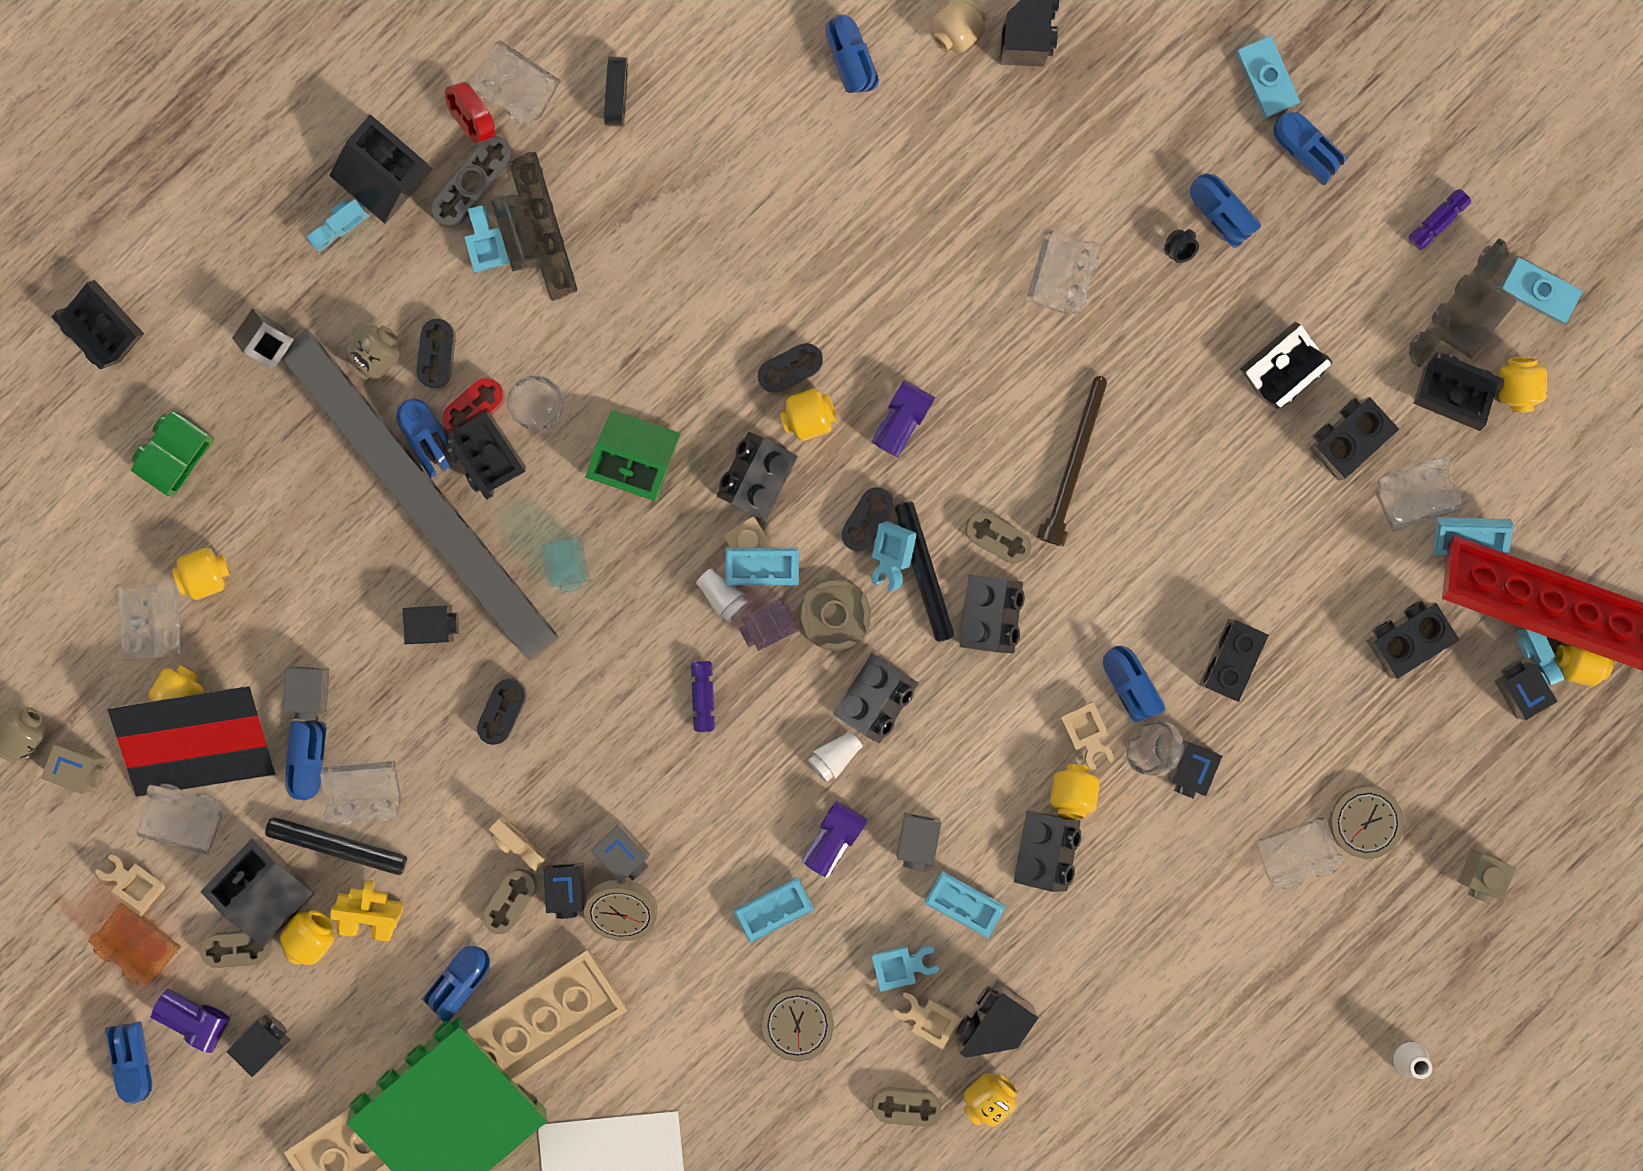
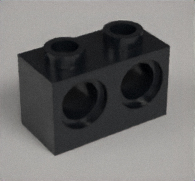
[1309,397,1399,480]
[1367,600,1460,679]
[1199,619,1269,702]

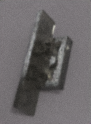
[491,151,577,301]
[1409,238,1517,368]

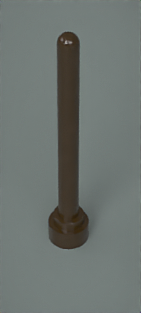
[1036,376,1107,547]

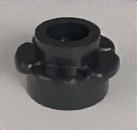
[1164,229,1199,263]

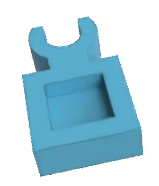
[306,199,370,252]
[872,521,917,591]
[1517,627,1564,686]
[872,945,939,992]

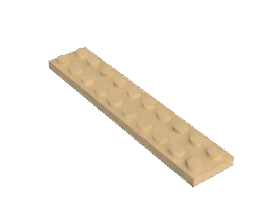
[284,948,628,1171]

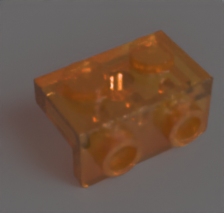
[88,903,181,986]

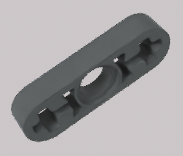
[431,136,513,228]

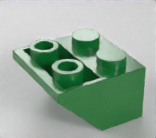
[585,410,681,502]

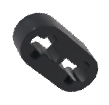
[604,56,628,127]
[416,318,456,389]
[758,343,823,394]
[842,487,893,551]
[477,678,527,745]

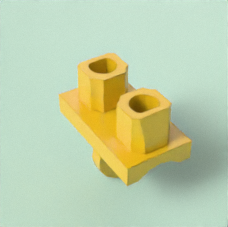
[330,880,404,942]

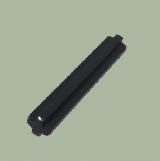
[895,501,954,642]
[265,817,407,875]

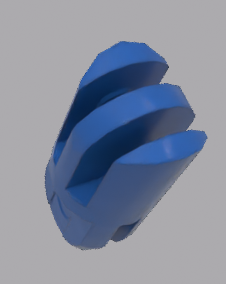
[825,14,879,93]
[1273,112,1348,185]
[1190,173,1261,248]
[396,399,457,479]
[1103,646,1165,723]
[285,721,327,801]
[422,946,490,1022]
[105,1021,152,1104]

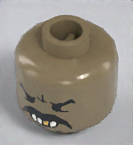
[345,325,400,380]
[0,707,47,762]

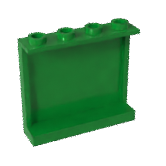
[346,1016,547,1171]

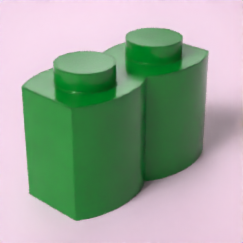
[130,410,214,497]

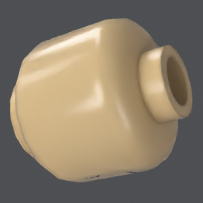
[931,0,985,53]

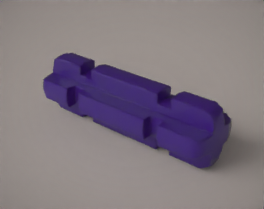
[1408,189,1471,250]
[691,661,715,732]

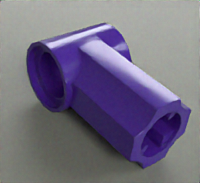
[871,380,936,458]
[801,800,868,878]
[150,988,230,1053]

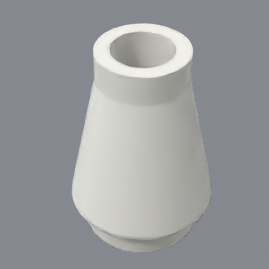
[696,568,749,623]
[808,731,863,782]
[1393,1042,1432,1079]

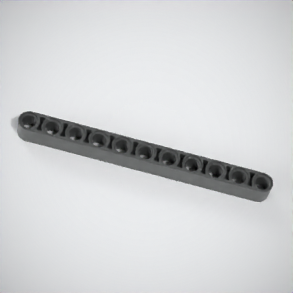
[282,329,558,660]

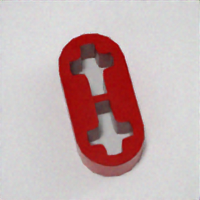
[445,82,495,143]
[442,378,505,431]

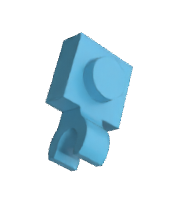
[464,205,511,273]

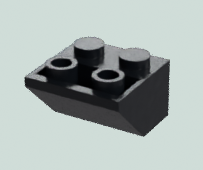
[1000,0,1059,67]
[329,114,433,224]
[200,838,315,947]
[955,981,1039,1058]

